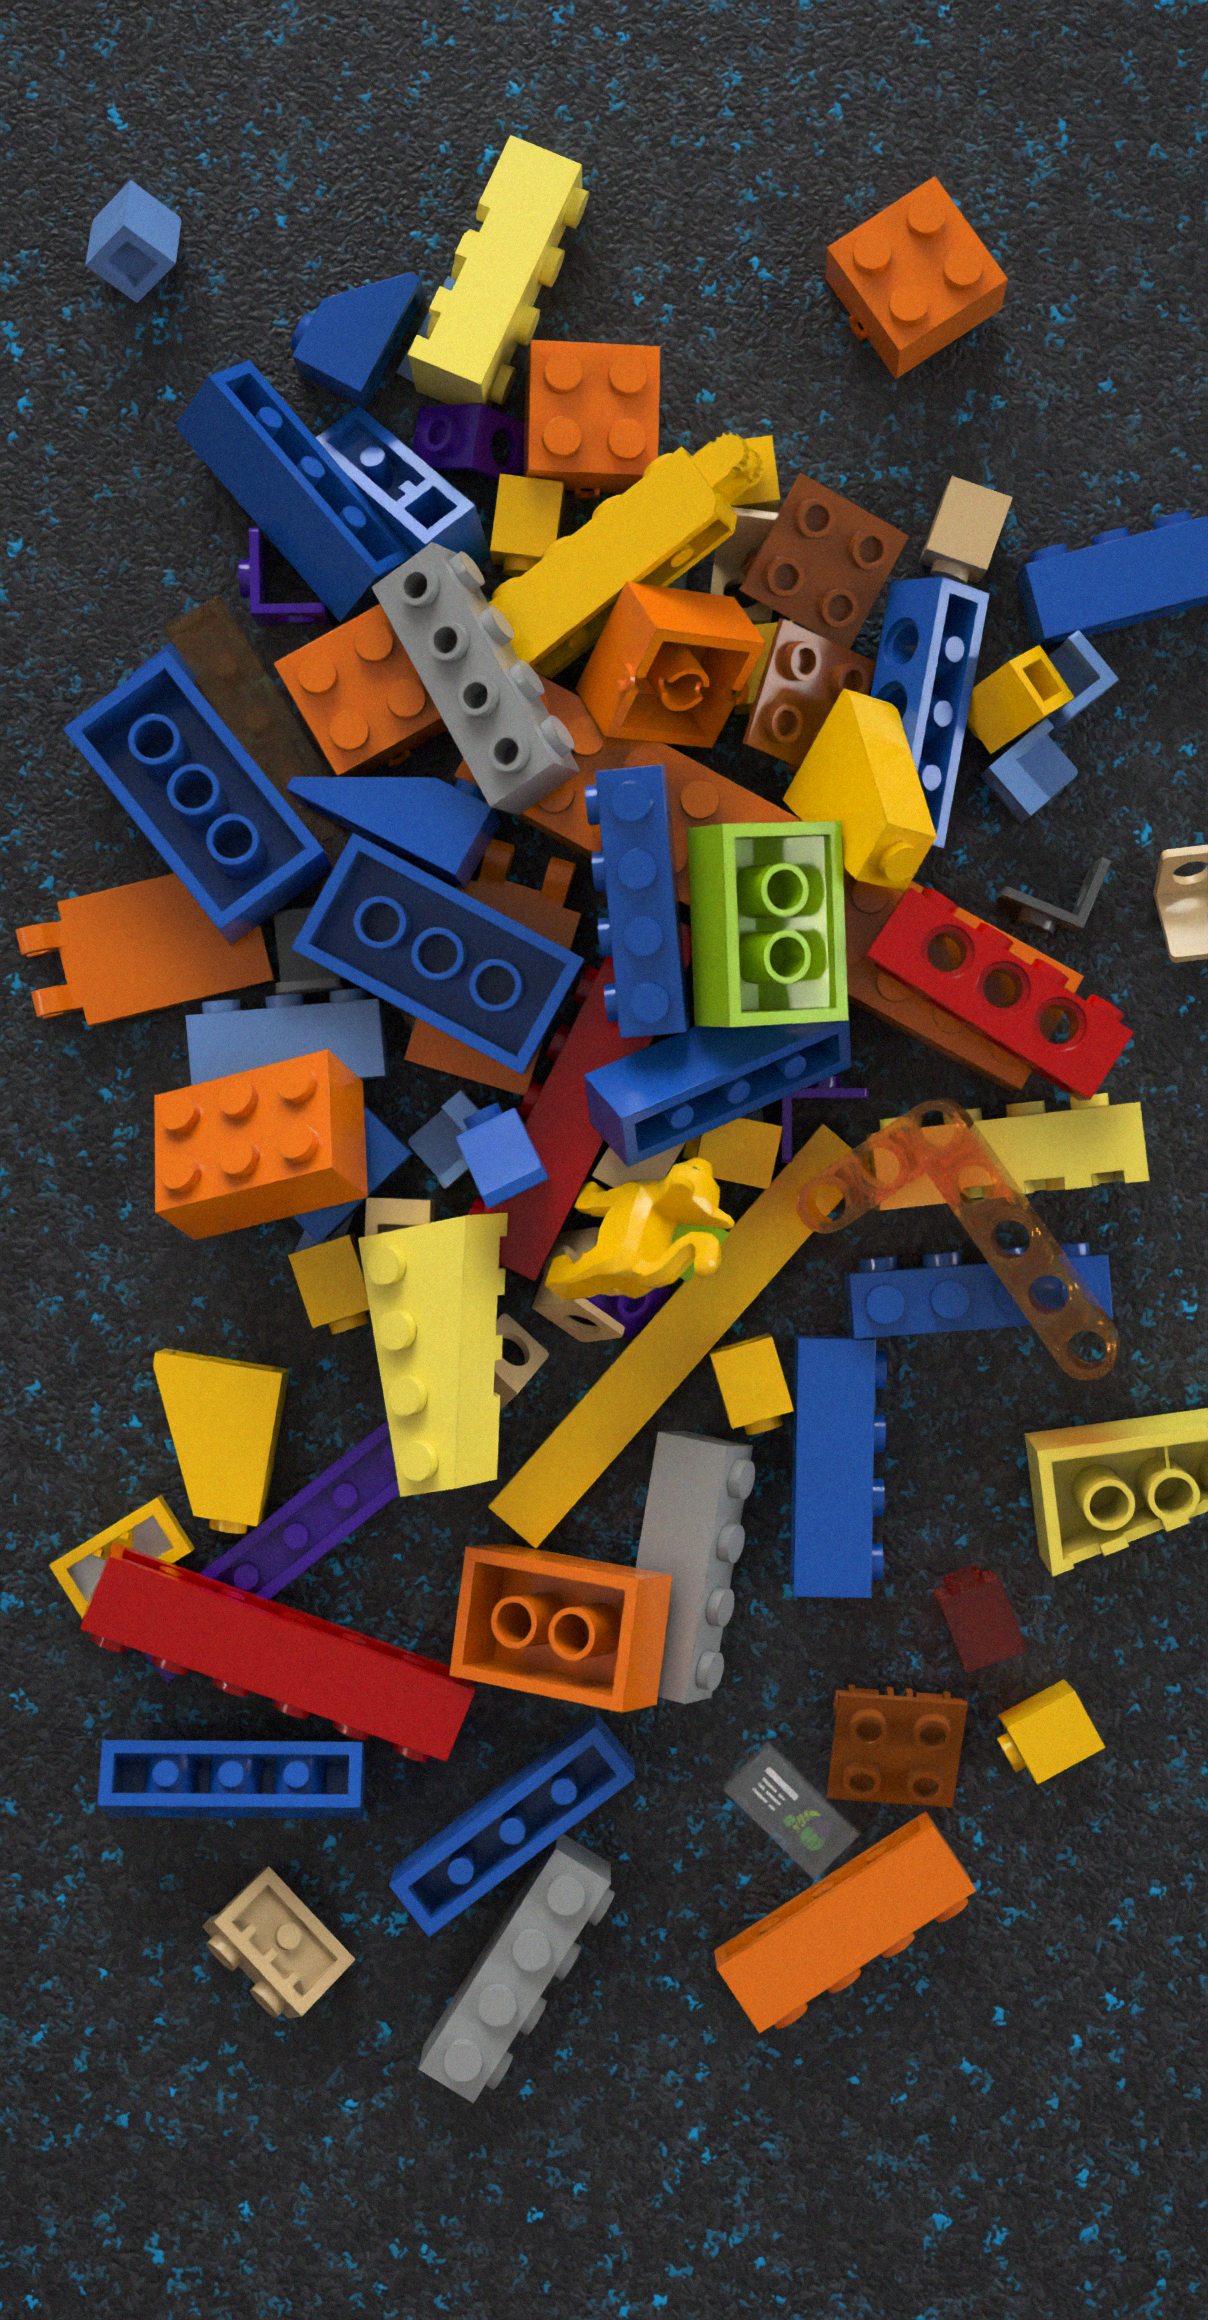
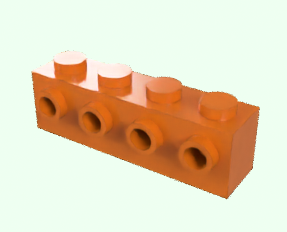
[714,1811,976,2034]

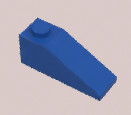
[316,405,491,566]
[286,777,502,889]

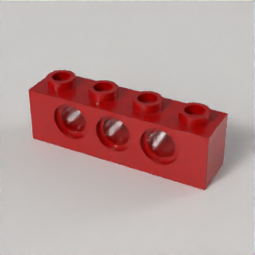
[861,886,1134,1101]

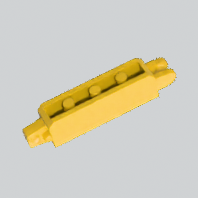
[488,432,763,679]

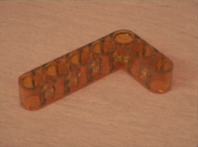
[797,1098,1120,1381]

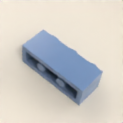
[185,988,390,1086]

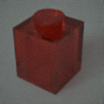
[932,1565,1027,1673]

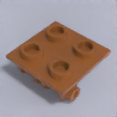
[739,473,909,650]
[742,619,876,774]
[826,1684,968,1808]

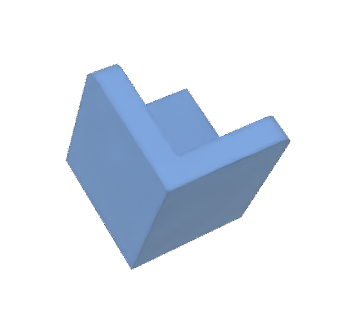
[85,180,181,303]
[1047,630,1119,732]
[980,718,1078,824]
[408,1090,480,1189]

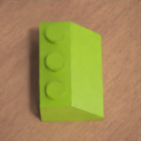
[687,821,848,1027]

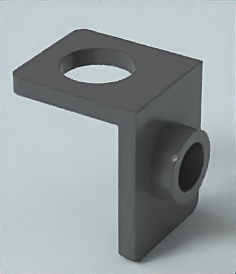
[995,857,1111,934]
[273,907,346,995]

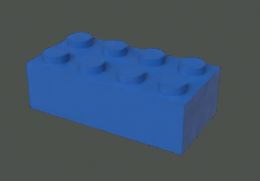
[63,651,333,946]
[291,833,586,1075]

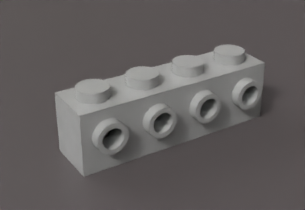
[372,542,581,815]
[636,1431,755,1704]
[419,1834,615,2103]

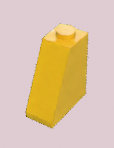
[782,688,937,892]
[153,1348,290,1534]

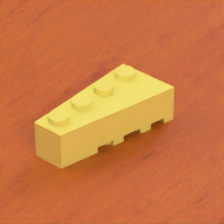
[407,135,589,407]
[865,1093,1149,1210]
[358,1213,508,1497]
[1025,1408,1208,1577]

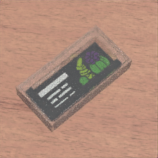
[723,1741,859,1880]

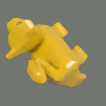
[544,1157,735,1300]

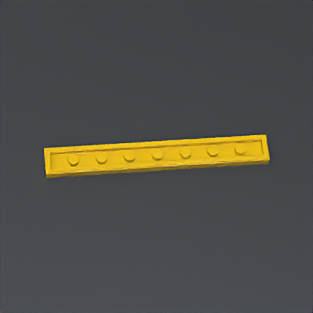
[488,1124,871,1549]

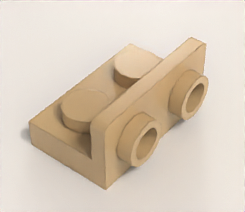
[202,1866,356,2018]

